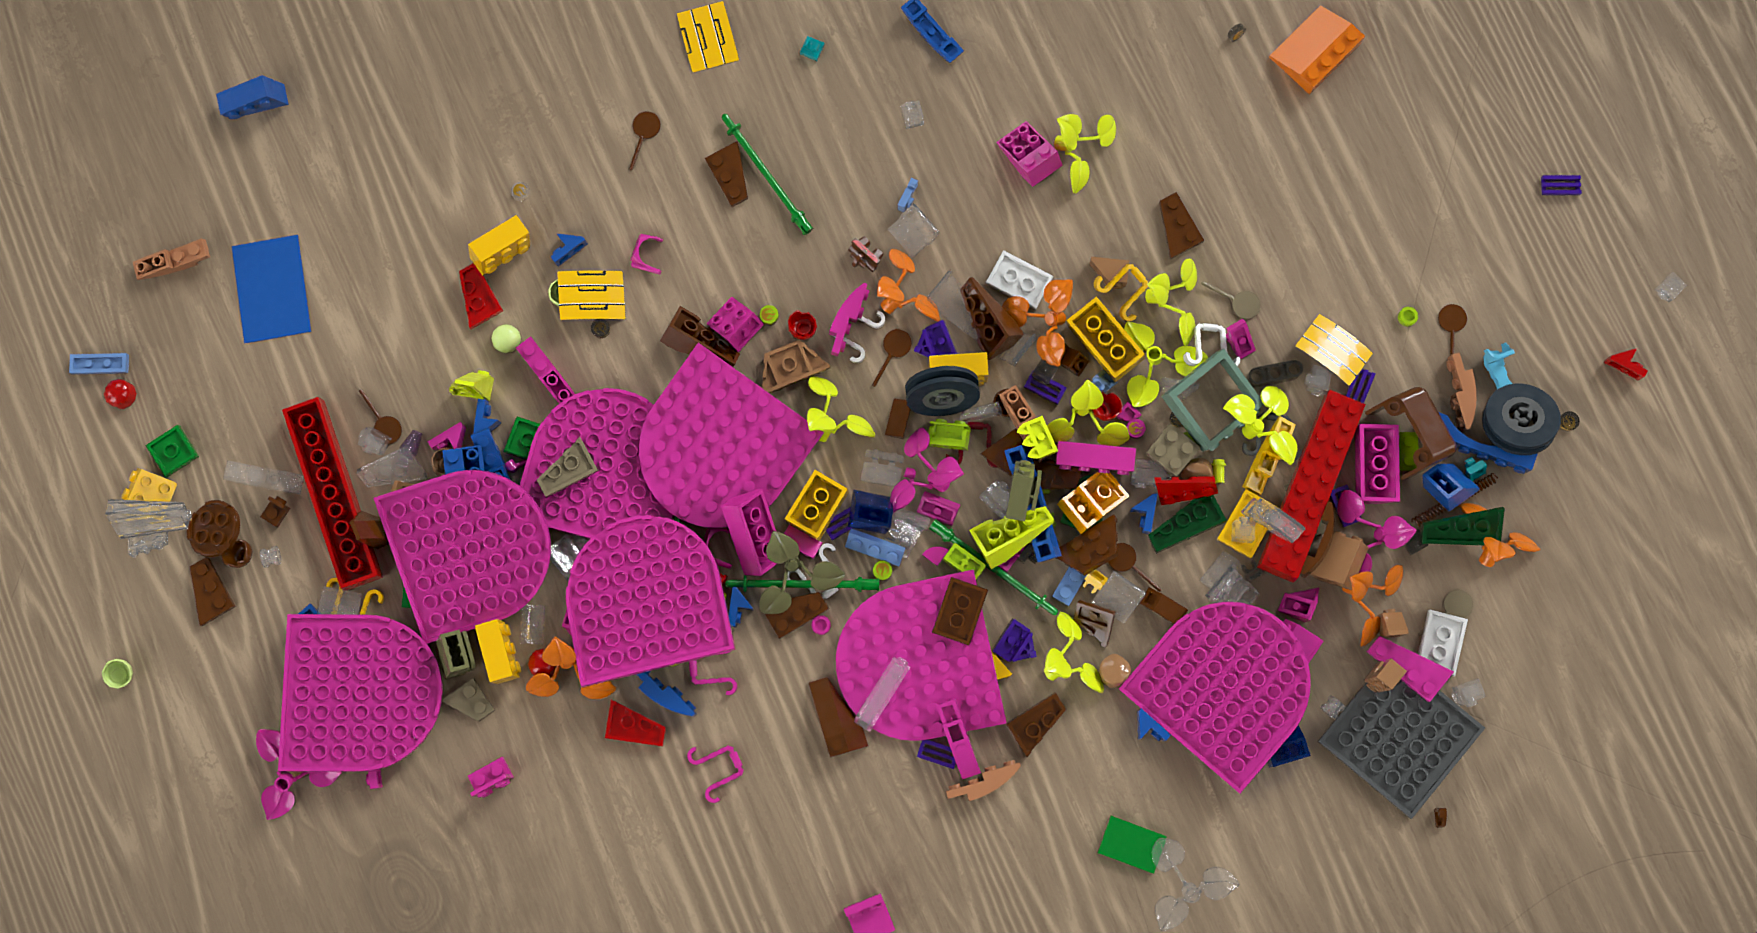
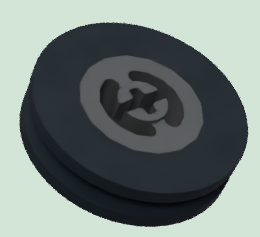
[905,366,980,416]
[1482,383,1561,455]

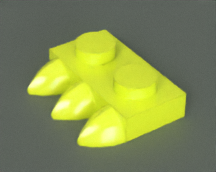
[1017,416,1058,460]

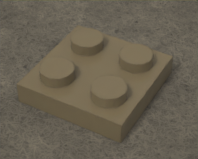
[1145,423,1200,477]

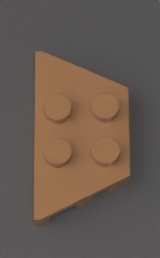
[762,339,831,393]

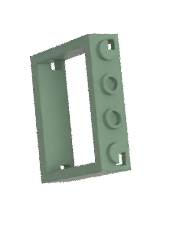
[1161,349,1264,452]

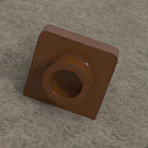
[260,496,290,527]

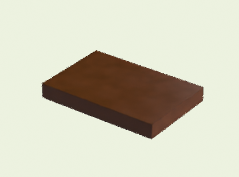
[932,577,988,646]

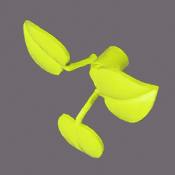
[1054,114,1116,194]
[1145,258,1197,346]
[1124,321,1208,407]
[807,376,875,442]
[1047,380,1130,446]
[1223,386,1297,465]
[1044,611,1104,693]

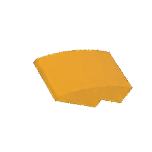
[1057,472,1129,534]

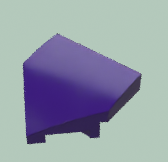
[914,320,957,357]
[991,618,1037,662]

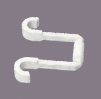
[831,311,885,363]
[1183,323,1240,366]
[787,543,838,599]

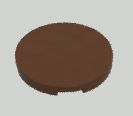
[187,500,240,557]

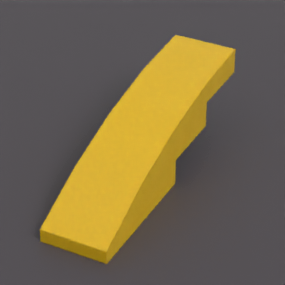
[1242,416,1296,495]

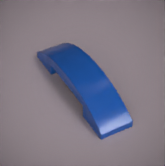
[901,0,964,63]

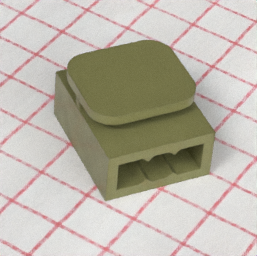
[1006,460,1042,521]
[435,630,475,679]

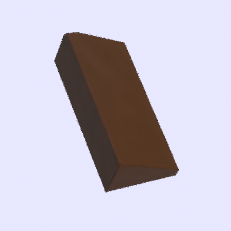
[885,398,911,439]

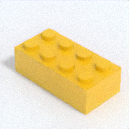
[1067,296,1145,383]

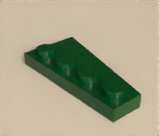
[1148,495,1227,554]
[1420,507,1505,546]

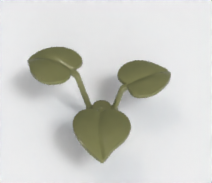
[759,531,845,614]

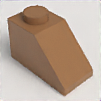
[1090,257,1129,289]
[1378,609,1409,638]

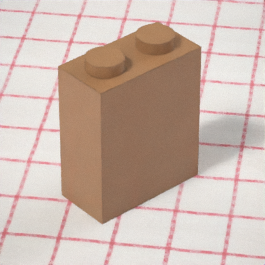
[1310,531,1369,590]

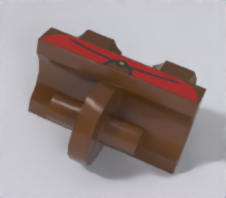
[848,236,884,273]

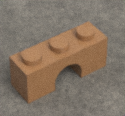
[1364,658,1407,693]

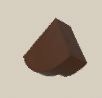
[1434,808,1447,828]

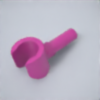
[505,459,527,473]
[904,467,916,483]

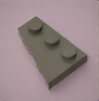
[537,437,598,498]

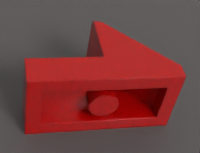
[1604,348,1648,381]

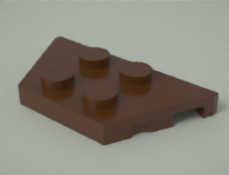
[1055,514,1118,576]

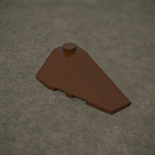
[960,277,1024,360]
[660,306,740,367]
[350,511,389,549]
[809,677,868,758]

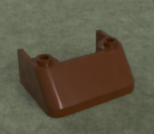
[1365,387,1457,480]

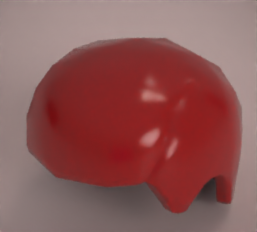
[788,310,817,340]
[104,379,137,409]
[1092,392,1123,421]
[528,648,556,678]

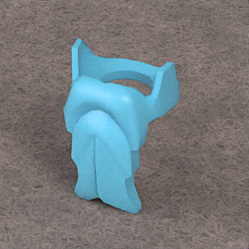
[1483,342,1515,390]

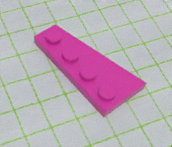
[1366,636,1454,702]

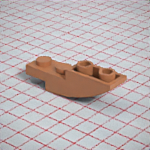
[133,238,210,280]
[1447,352,1476,433]
[999,385,1051,462]
[946,760,1021,801]

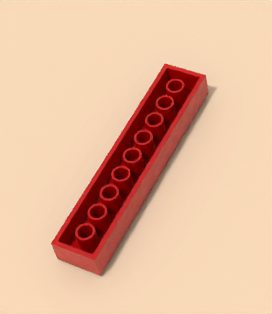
[1257,390,1366,583]
[282,397,383,591]

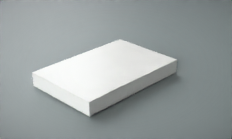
[986,250,1054,310]
[1418,610,1468,676]

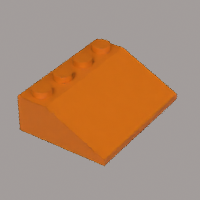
[1269,5,1365,95]

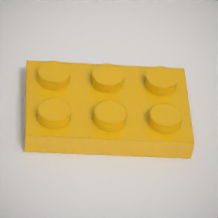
[1217,489,1280,559]

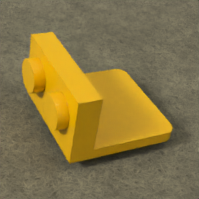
[121,468,177,517]

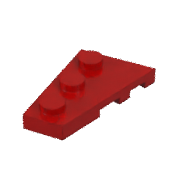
[1154,476,1218,506]

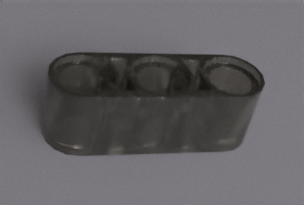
[1246,360,1303,388]

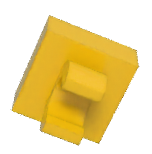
[1083,569,1108,594]

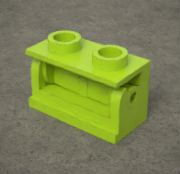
[929,419,971,450]
[943,543,986,580]

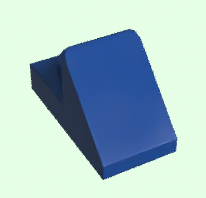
[550,234,588,267]
[473,399,501,434]
[1130,494,1158,534]
[729,587,754,628]
[1137,708,1171,741]

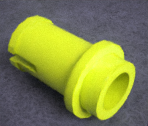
[1211,459,1226,483]

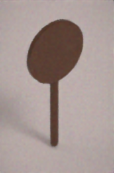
[629,111,661,170]
[1438,304,1467,356]
[872,329,912,387]
[359,389,402,444]
[1108,543,1161,592]

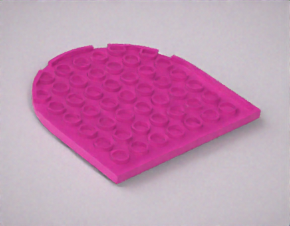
[639,343,824,528]
[520,388,673,539]
[373,470,551,644]
[566,515,736,687]
[836,569,1007,741]
[1119,602,1311,794]
[278,614,443,772]

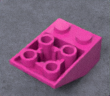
[996,121,1063,187]

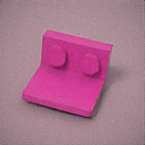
[707,297,764,352]
[468,757,514,798]
[844,893,895,933]

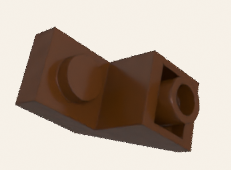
[1060,343,1089,377]
[1139,587,1188,624]

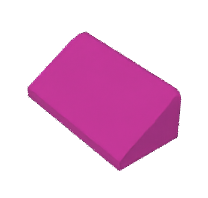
[917,491,960,526]
[784,525,823,560]

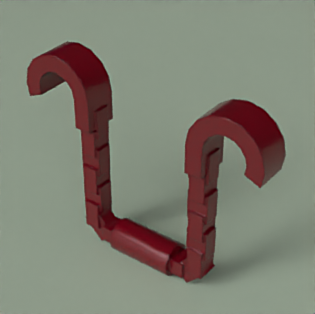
[946,422,998,468]

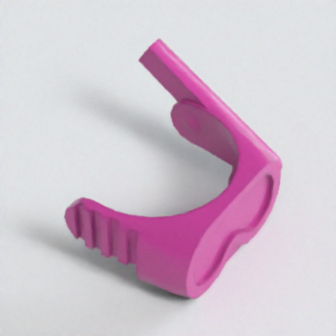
[630,234,663,275]
[703,527,732,569]

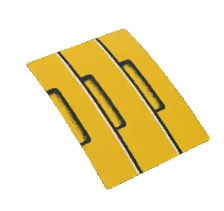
[677,1,739,72]
[557,271,626,320]
[1296,314,1373,385]

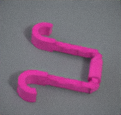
[689,651,738,695]
[687,745,744,803]

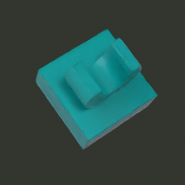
[800,36,825,61]
[1464,457,1487,481]

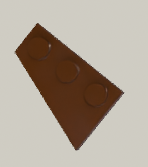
[705,141,748,207]
[1159,192,1204,259]
[980,428,1031,476]
[1032,458,1082,490]
[190,557,236,626]
[765,592,830,639]
[1006,692,1066,757]

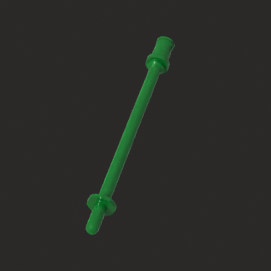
[722,114,814,235]
[929,519,1058,615]
[725,575,879,592]

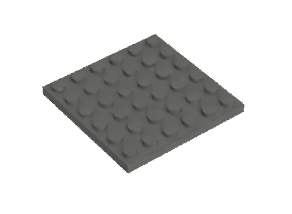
[1318,680,1485,819]

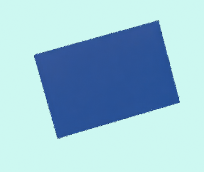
[232,235,311,343]

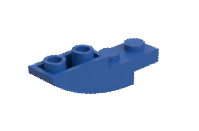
[471,428,511,480]
[637,671,697,717]

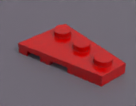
[459,263,504,329]
[605,699,666,747]

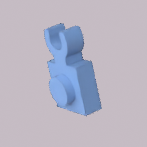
[898,178,918,213]
[1091,370,1118,393]

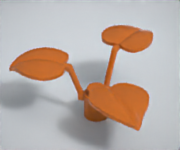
[877,248,940,322]
[1002,279,1073,367]
[1457,503,1540,567]
[1342,565,1403,647]
[526,637,616,699]

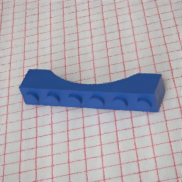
[1439,412,1538,474]
[1004,445,1062,562]

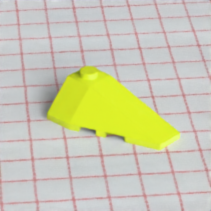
[449,370,494,401]
[969,506,1055,569]

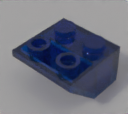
[848,490,893,534]
[1267,725,1311,768]

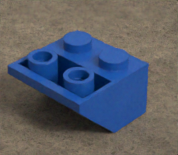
[442,445,485,474]
[1422,464,1480,511]

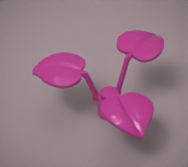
[890,428,964,513]
[1337,490,1417,573]
[256,729,342,820]

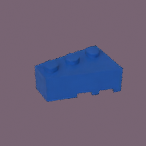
[216,75,289,119]

